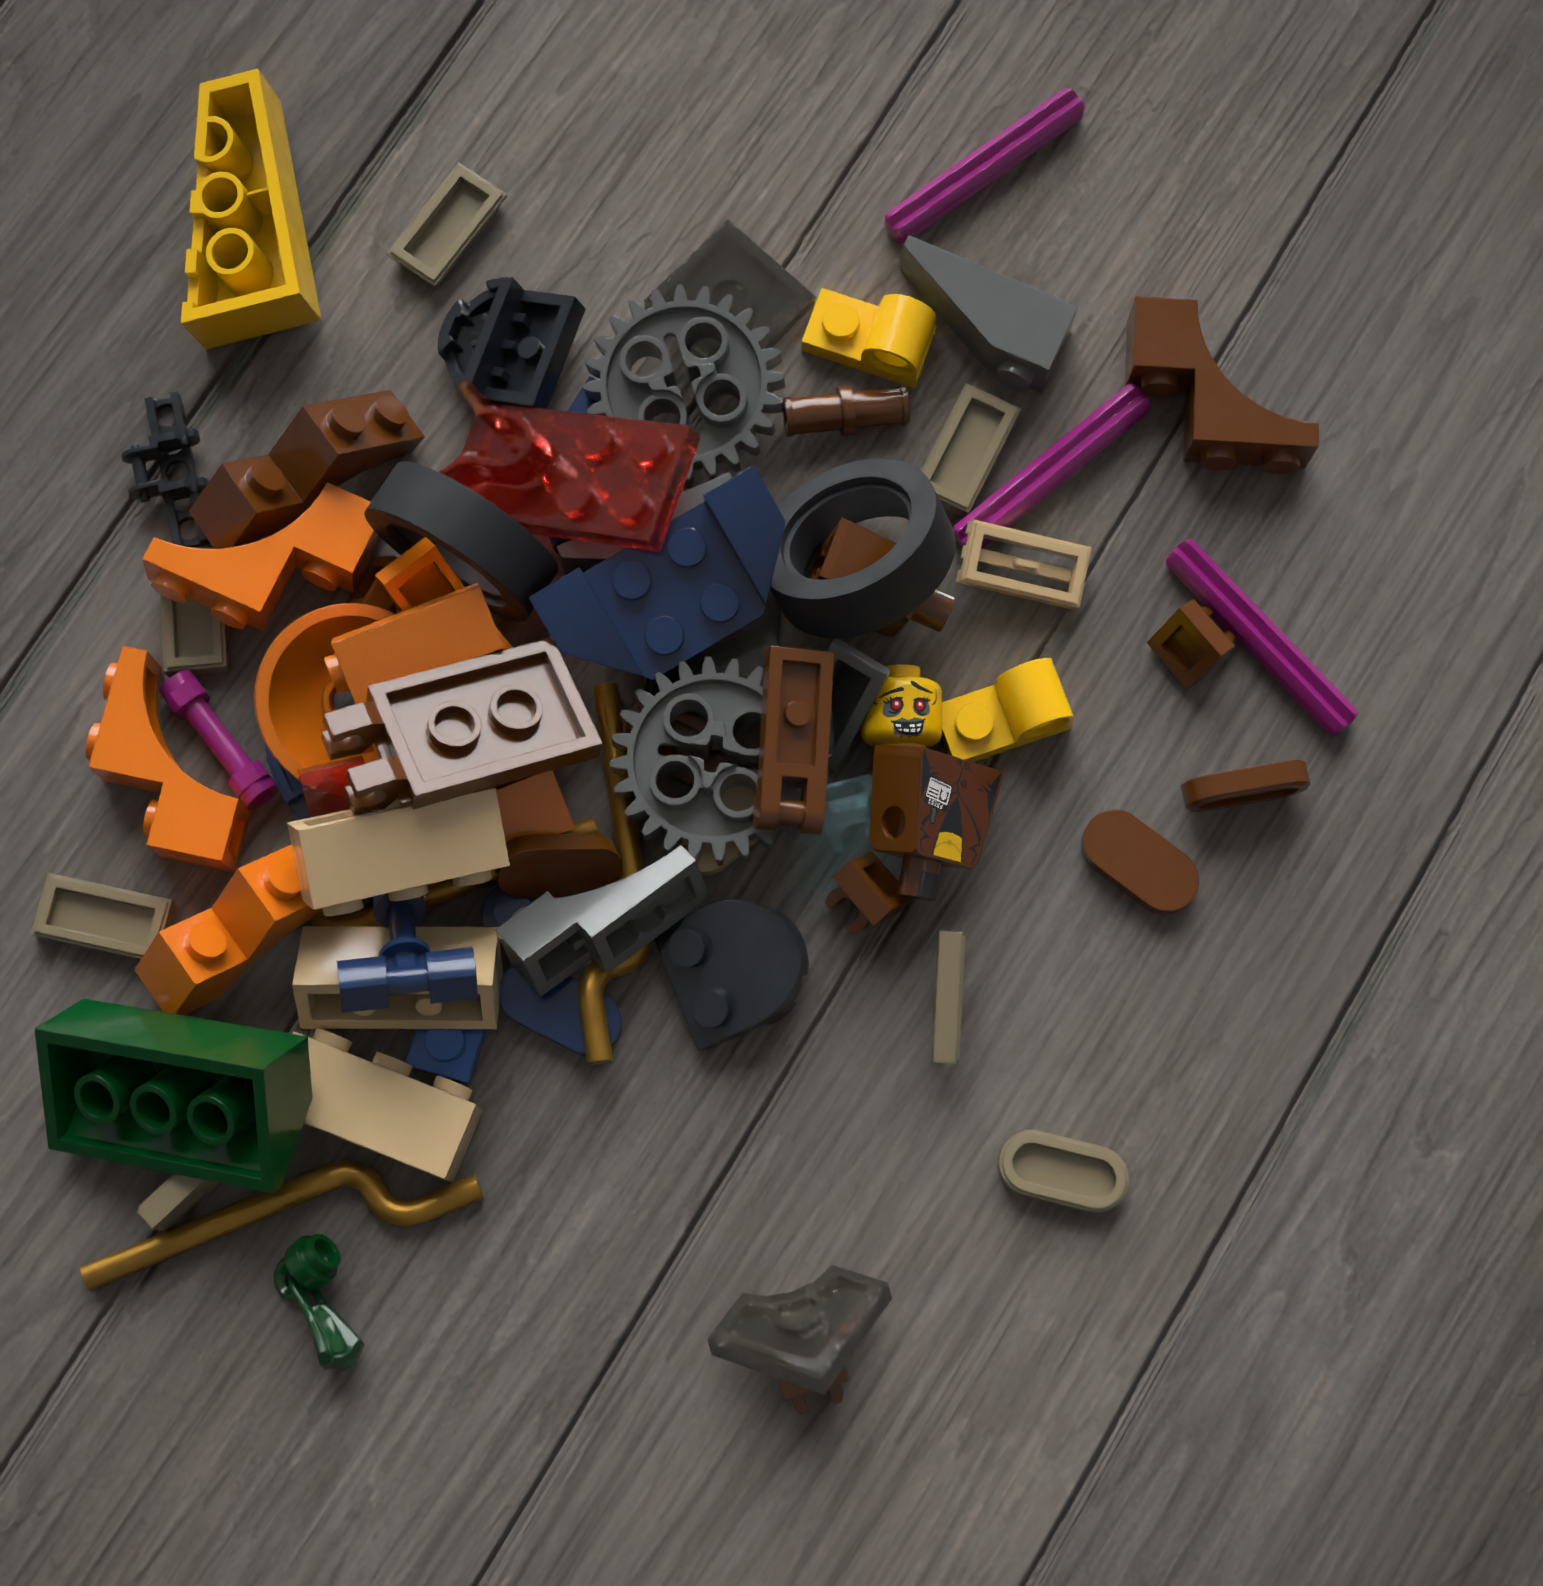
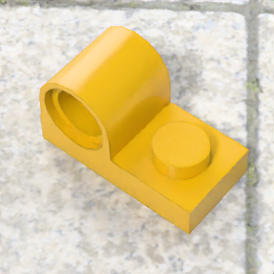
[801,288,937,389]
[941,658,1075,762]

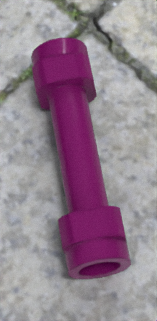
[159,670,279,810]

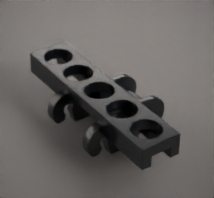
[121,391,211,548]

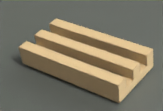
[955,519,1092,610]

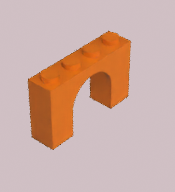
[324,583,575,885]

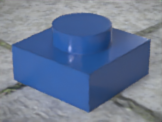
[405,1029,487,1085]

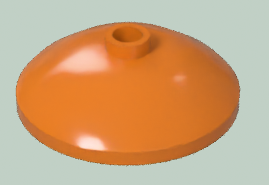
[254,603,395,795]

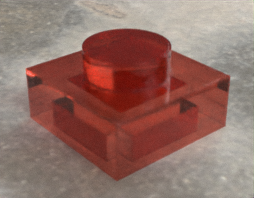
[297,755,365,818]

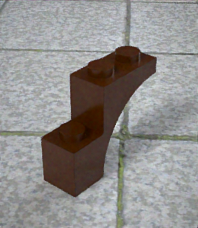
[1125,296,1319,474]
[188,390,425,549]

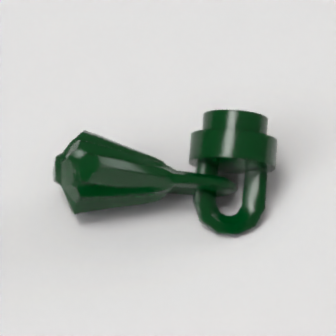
[273,1234,365,1371]

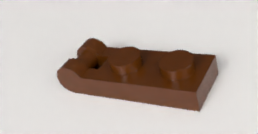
[753,645,834,835]

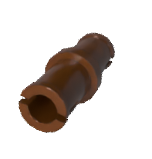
[782,385,910,437]

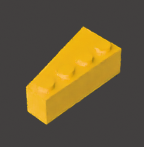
[181,68,322,350]

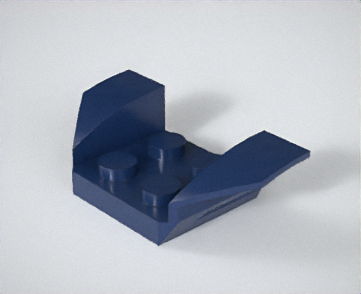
[528,465,786,681]

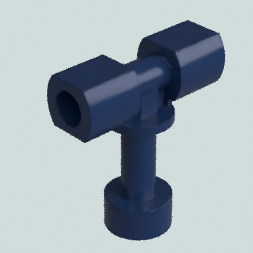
[337,893,478,1013]

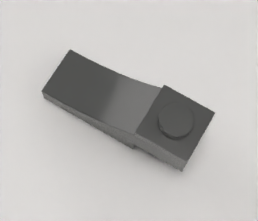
[495,846,710,997]

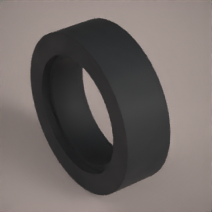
[770,459,955,638]
[364,461,559,622]

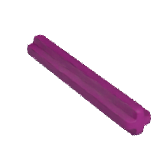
[884,88,1085,244]
[953,384,1151,550]
[1166,539,1358,737]

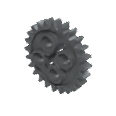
[583,284,786,487]
[609,656,802,866]

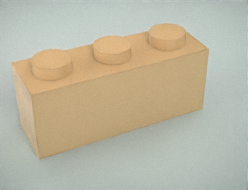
[287,787,510,916]
[292,926,503,1029]
[292,1028,483,1183]

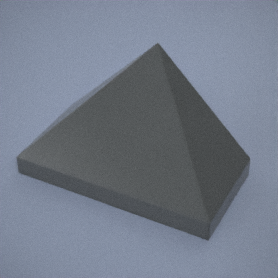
[827,638,891,771]

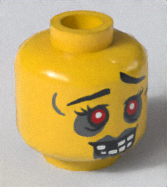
[861,665,942,748]

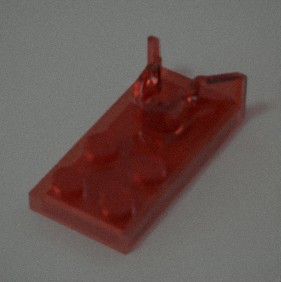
[439,380,701,552]

